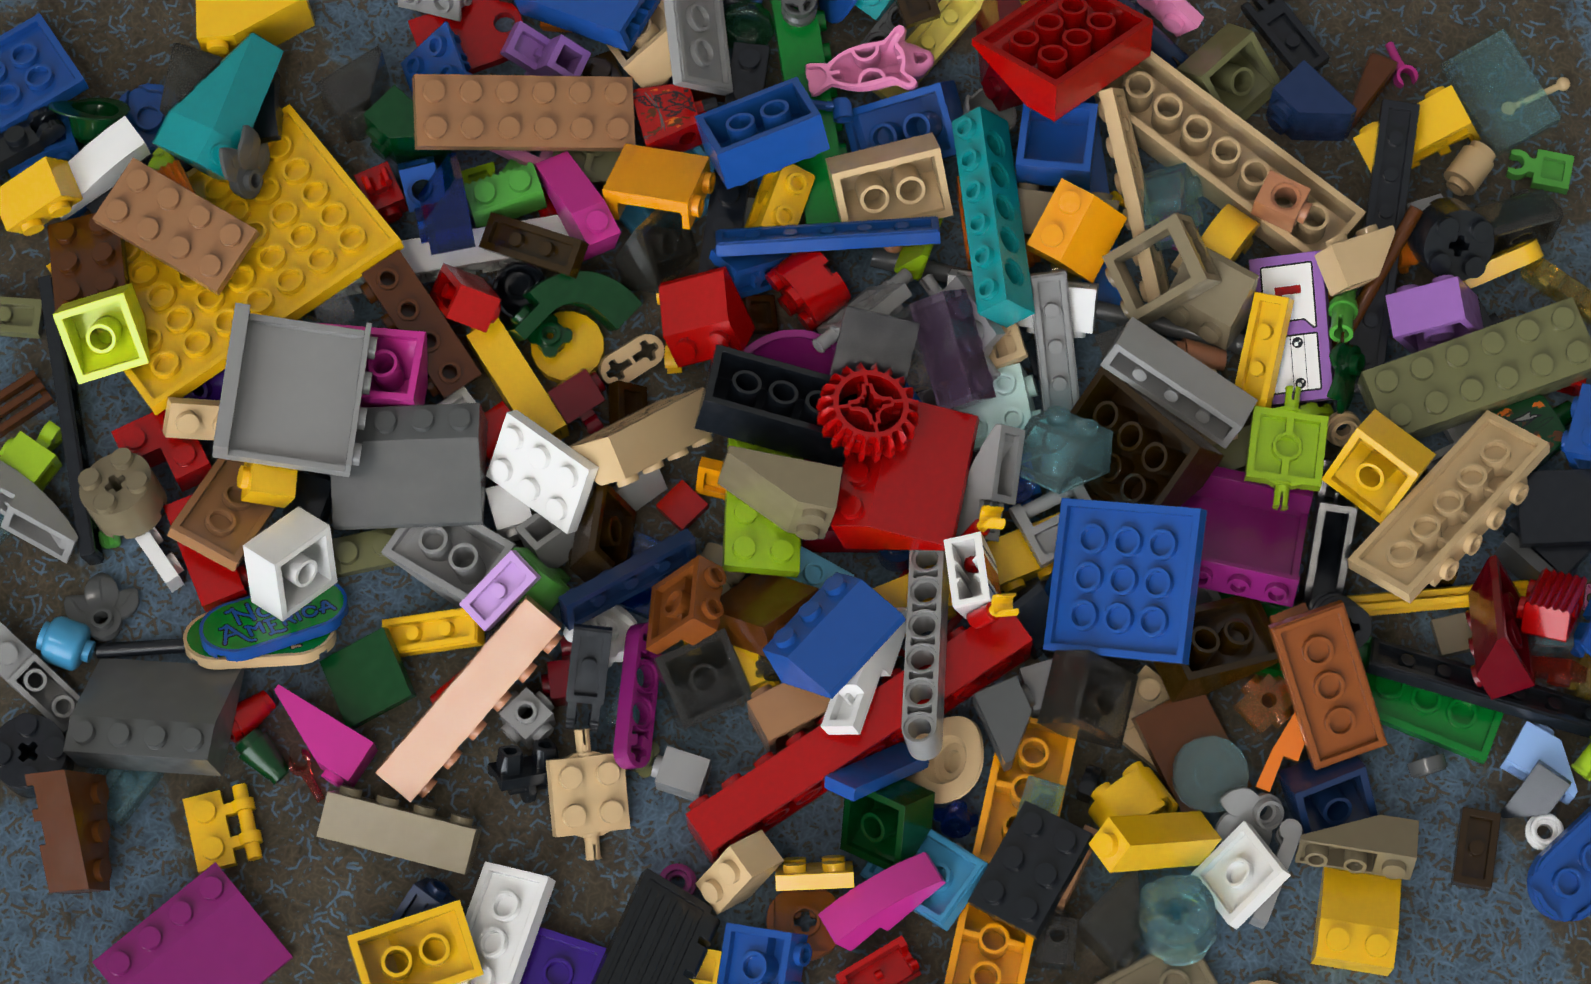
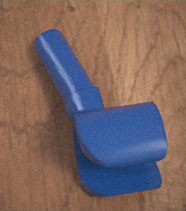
[812,97,853,124]

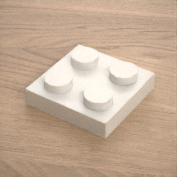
[1190,821,1291,930]

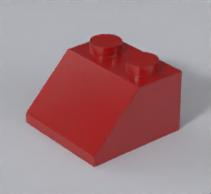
[659,266,755,368]

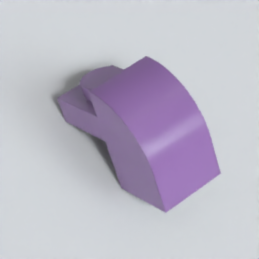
[500,21,591,76]

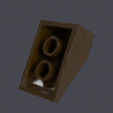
[1153,596,1279,703]

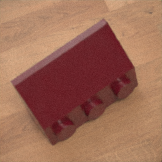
[1465,555,1535,700]

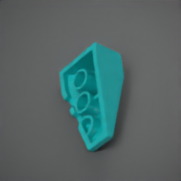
[152,33,284,180]

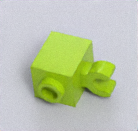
[0,420,63,491]

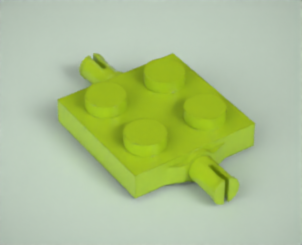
[1244,385,1329,511]

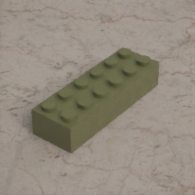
[1357,297,1591,440]

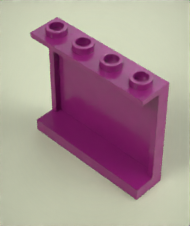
[1180,466,1314,607]

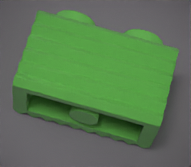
[463,162,547,228]

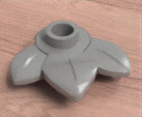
[1215,787,1284,846]

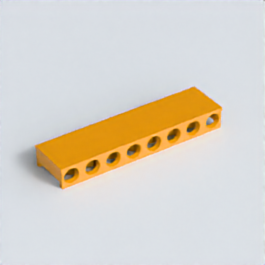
[944,717,1079,984]

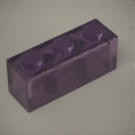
[909,289,996,410]

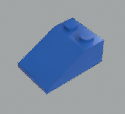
[844,80,963,159]

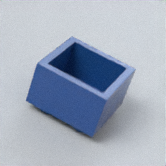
[1015,102,1098,190]

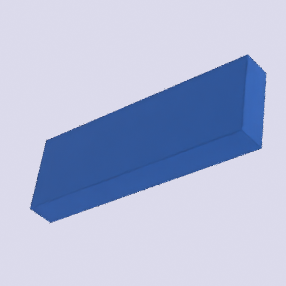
[824,742,929,802]

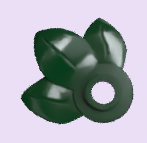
[1327,342,1366,414]

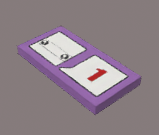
[1249,250,1335,407]

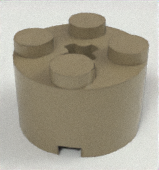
[78,448,167,539]

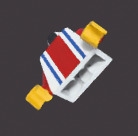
[943,505,1019,628]

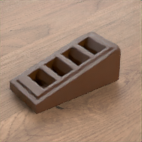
[1350,53,1398,131]

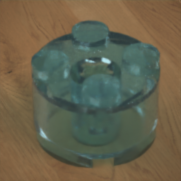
[1137,875,1218,966]

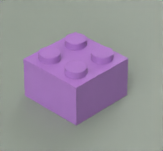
[1385,275,1484,354]

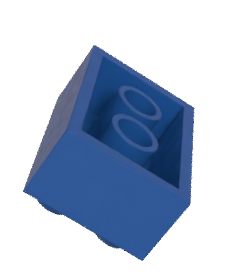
[694,76,830,190]

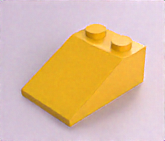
[196,0,315,68]
[1311,867,1402,976]
[347,900,484,984]

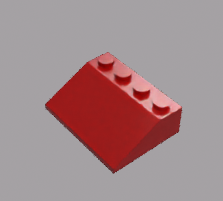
[972,0,1153,122]
[831,402,979,551]

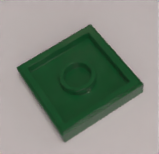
[319,627,417,730]

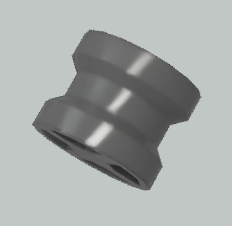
[781,0,817,27]

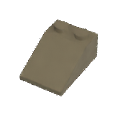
[717,445,842,540]

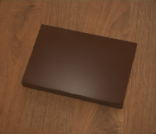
[1131,695,1252,813]

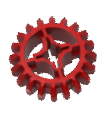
[816,362,920,463]

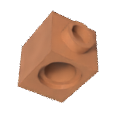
[1251,170,1313,233]

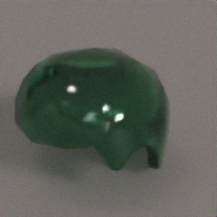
[724,0,774,49]

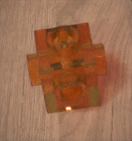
[1232,674,1293,735]

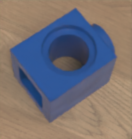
[398,156,445,215]

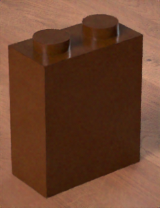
[714,574,819,657]

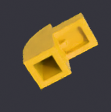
[1201,203,1261,262]

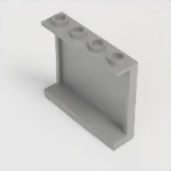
[212,302,378,477]

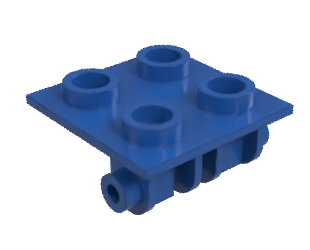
[401,21,472,96]

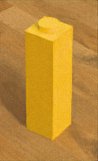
[466,317,569,440]
[1088,811,1222,873]

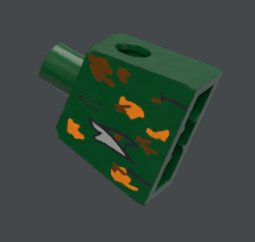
[1491,394,1573,471]

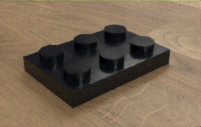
[968,800,1094,940]

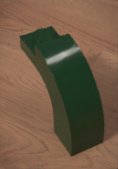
[507,271,643,342]

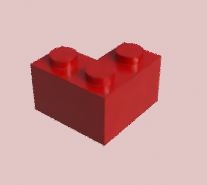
[111,409,212,492]

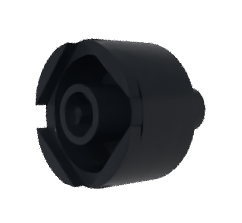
[1407,197,1494,281]
[0,713,74,798]

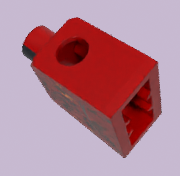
[633,84,718,152]

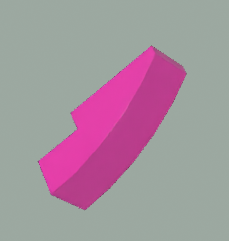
[818,852,946,951]

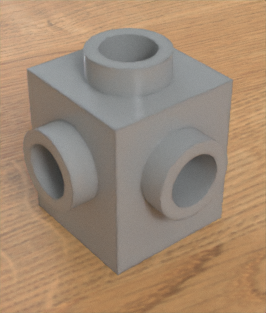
[499,687,556,749]

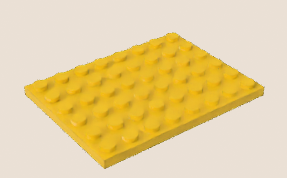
[46,104,404,416]

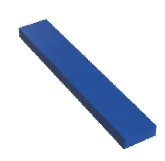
[715,216,941,257]

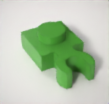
[1505,149,1574,195]

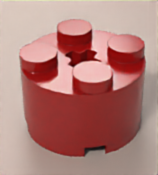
[765,251,851,331]

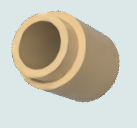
[1444,140,1496,196]

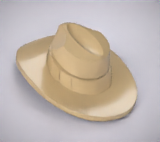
[904,716,984,804]

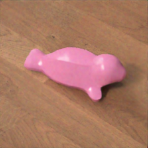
[805,25,934,97]

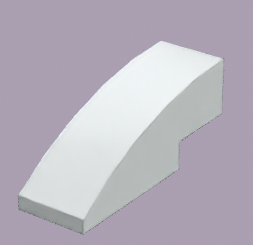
[60,116,151,221]

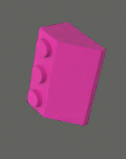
[319,323,428,407]

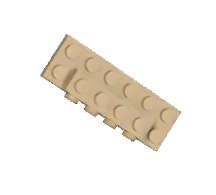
[1347,410,1550,603]

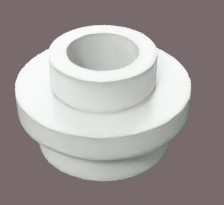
[1525,813,1564,851]

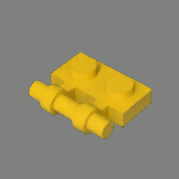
[182,783,263,874]

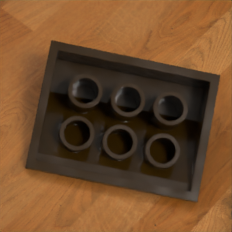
[1040,367,1224,507]

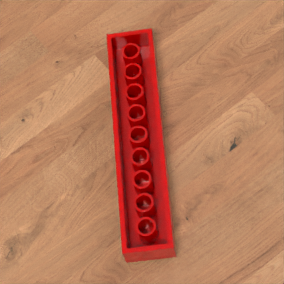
[685,616,1033,865]

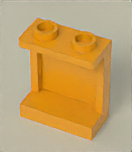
[602,143,715,230]

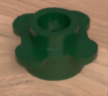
[528,314,573,358]

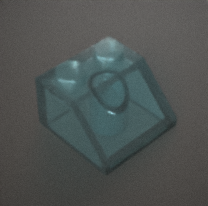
[1019,406,1113,494]

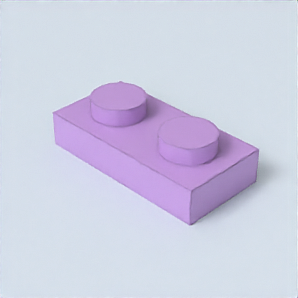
[459,550,541,632]

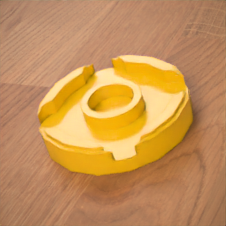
[531,311,605,383]

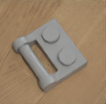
[1008,475,1091,568]

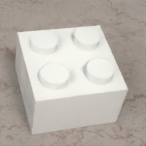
[243,506,338,621]

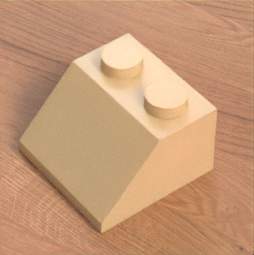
[606,0,672,88]

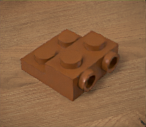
[646,555,727,655]

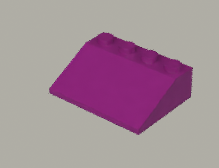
[92,862,293,984]

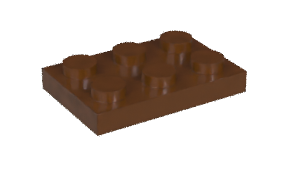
[47,213,129,311]

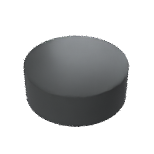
[1407,753,1448,779]

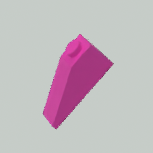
[534,151,621,261]
[274,684,378,788]

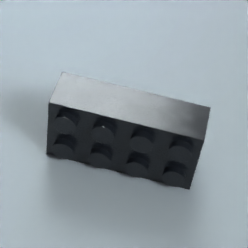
[695,344,857,467]

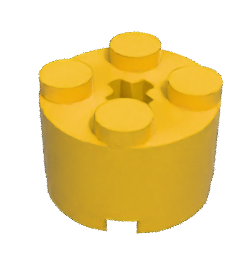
[1088,761,1178,829]

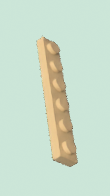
[1098,87,1170,302]

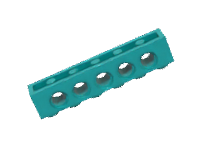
[952,106,1035,328]

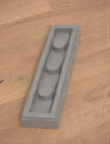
[1030,270,1080,423]

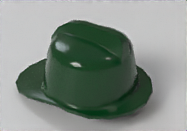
[48,97,130,145]

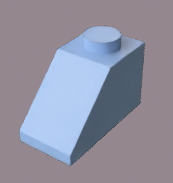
[1500,721,1578,805]

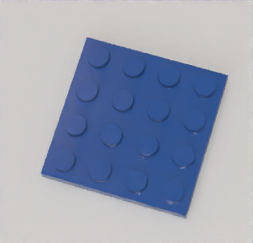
[1043,498,1207,665]

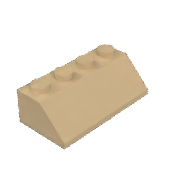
[569,387,713,487]

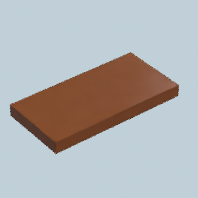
[1267,600,1388,770]

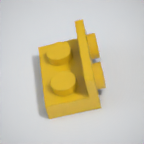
[744,164,815,228]

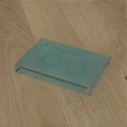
[1440,29,1561,156]

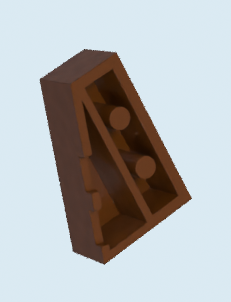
[24,770,112,894]

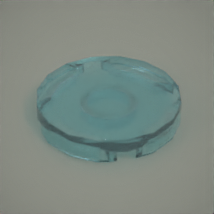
[1172,736,1249,813]

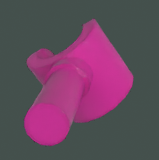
[1385,42,1418,89]

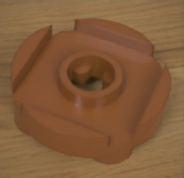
[766,889,837,961]

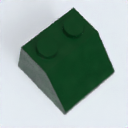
[363,84,454,164]
[840,779,935,869]

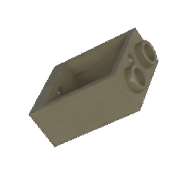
[1102,213,1222,325]

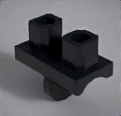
[488,738,559,803]

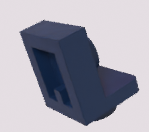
[390,877,457,922]

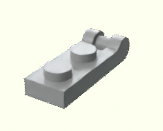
[1249,819,1303,929]

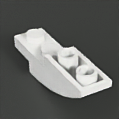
[821,607,907,735]

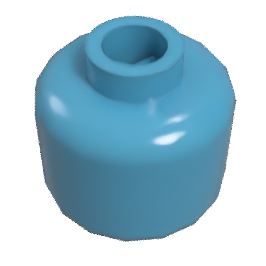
[36,616,96,671]

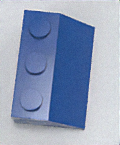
[762,572,906,699]

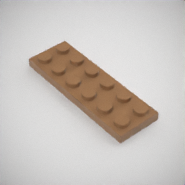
[412,74,636,152]

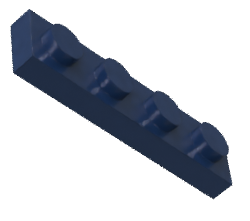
[558,528,697,631]

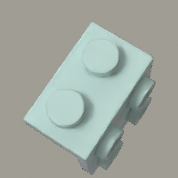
[949,363,1046,451]

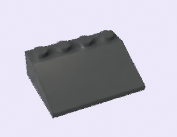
[330,403,488,530]
[63,658,245,776]

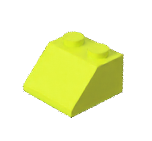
[53,283,150,384]

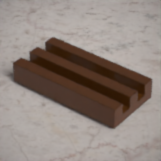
[0,370,55,438]

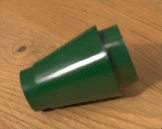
[235,727,291,785]

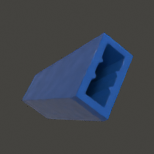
[514,0,661,52]

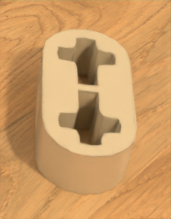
[598,334,664,385]

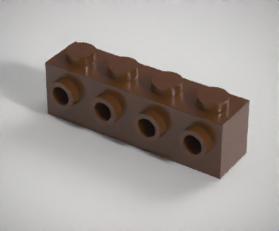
[359,250,482,401]

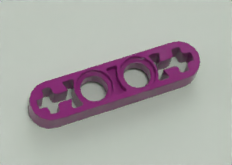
[613,622,662,769]

